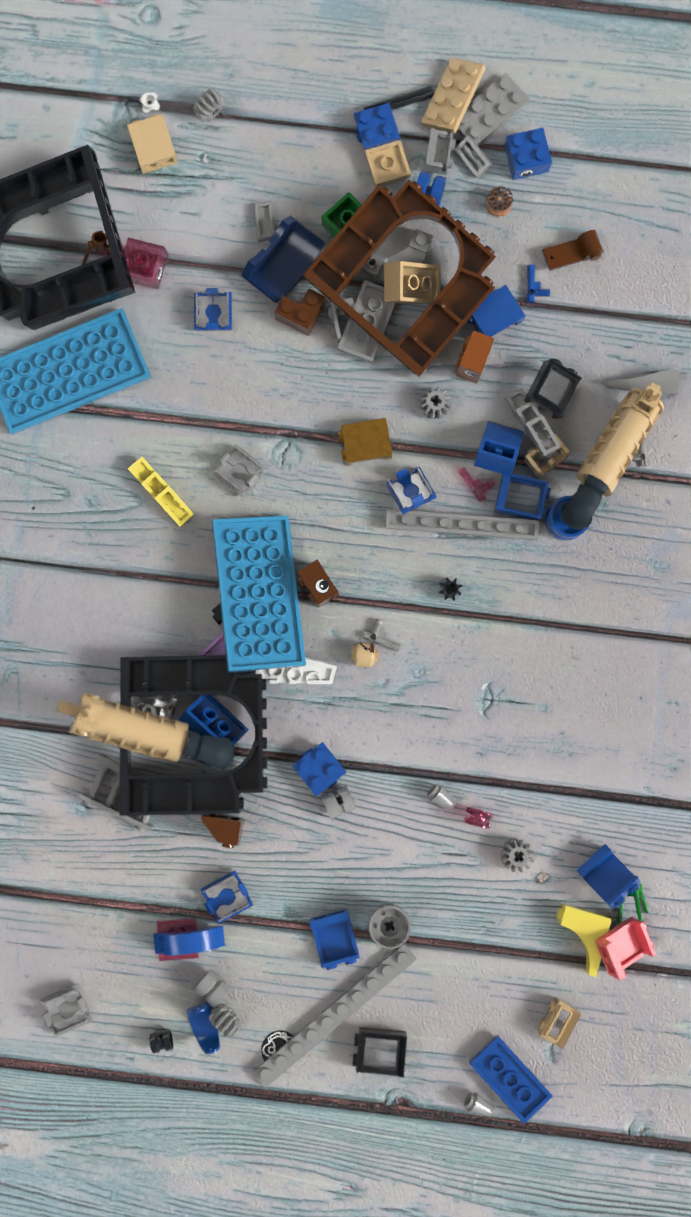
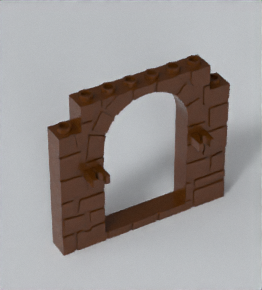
[303,179,496,378]

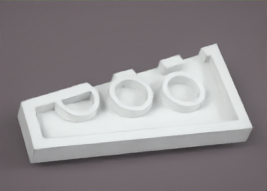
[255,656,337,684]

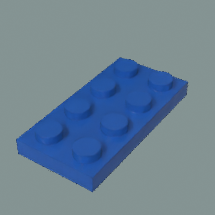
[469,1035,553,1124]

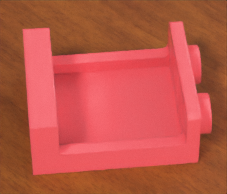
[595,917,656,980]

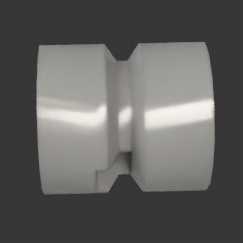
[321,786,356,820]
[193,970,230,1008]

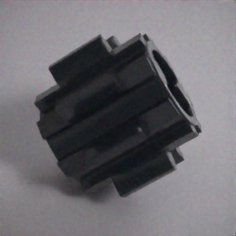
[439,577,462,601]

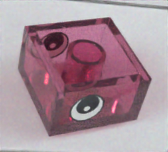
[124,237,168,290]

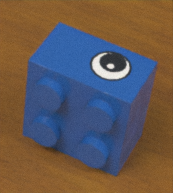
[504,127,552,180]

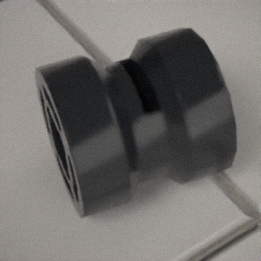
[149,1029,173,1054]

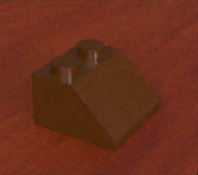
[201,814,244,848]

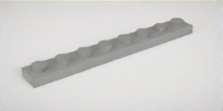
[385,509,539,540]

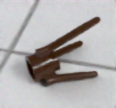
[81,231,110,265]

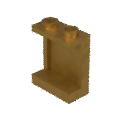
[338,418,392,466]

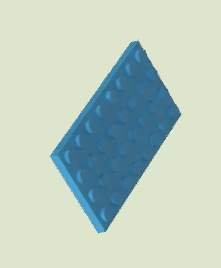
[0,308,152,435]
[212,516,306,672]

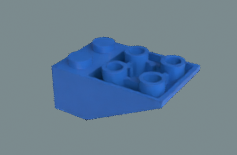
[474,421,524,477]

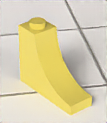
[556,903,612,977]

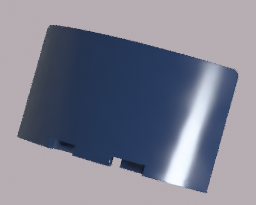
[241,216,325,303]

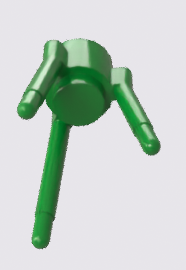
[617,884,649,925]

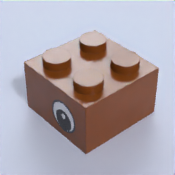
[455,330,495,384]

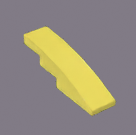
[128,456,194,526]

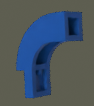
[153,926,225,956]

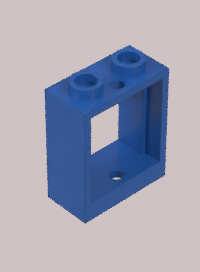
[494,474,551,521]

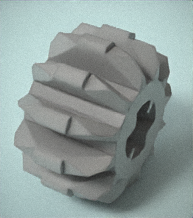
[193,89,225,122]
[419,386,451,419]
[501,839,534,873]
[209,1004,243,1038]

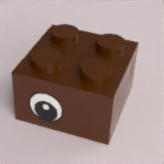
[297,559,339,608]

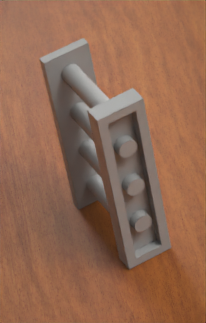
[78,754,154,832]

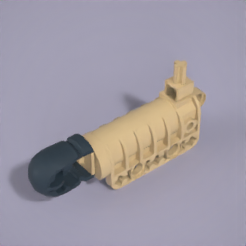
[560,382,664,529]
[56,692,234,771]

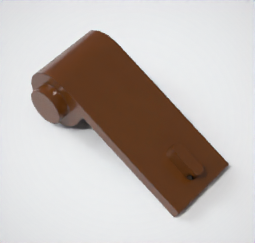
[542,230,603,271]

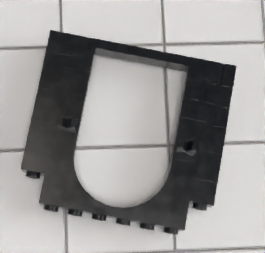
[0,144,136,331]
[120,655,268,816]

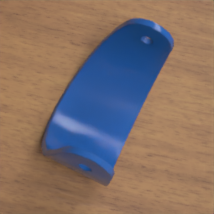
[187,1002,220,1055]

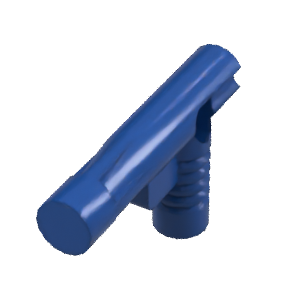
[527,264,550,303]

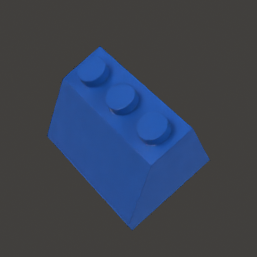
[178,696,249,747]

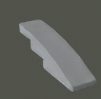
[505,388,561,456]

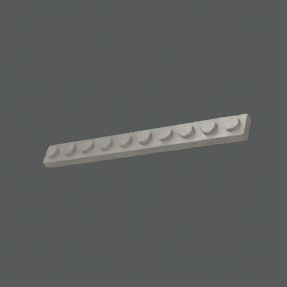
[253,944,417,1088]

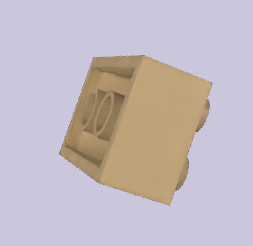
[384,261,441,304]

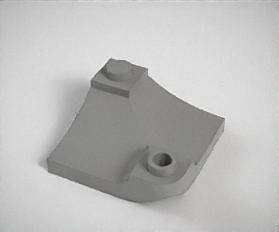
[363,227,434,283]

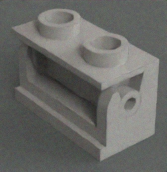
[425,128,456,175]

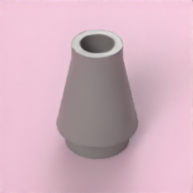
[427,784,456,811]
[464,1092,495,1118]

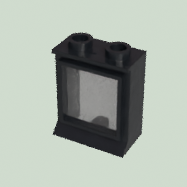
[524,358,582,420]
[352,1027,407,1078]

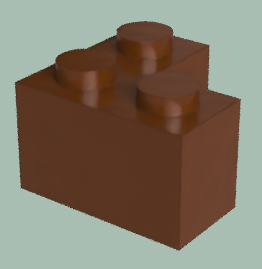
[274,288,326,336]

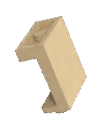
[127,114,178,174]

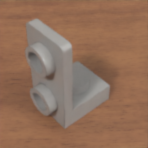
[327,297,354,343]

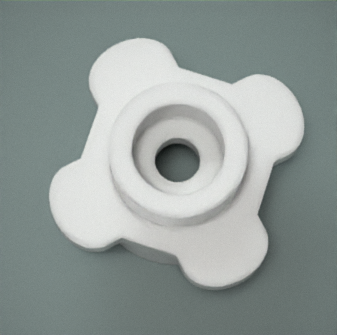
[139,93,160,113]

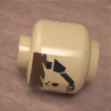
[351,642,379,668]

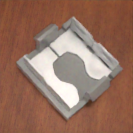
[212,444,266,497]
[40,984,92,1037]

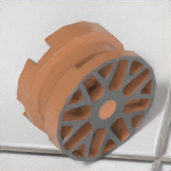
[486,186,513,217]

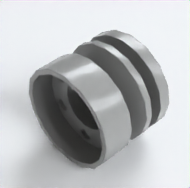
[369,904,410,949]

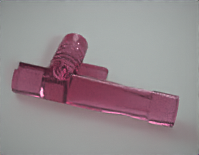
[458,468,495,502]

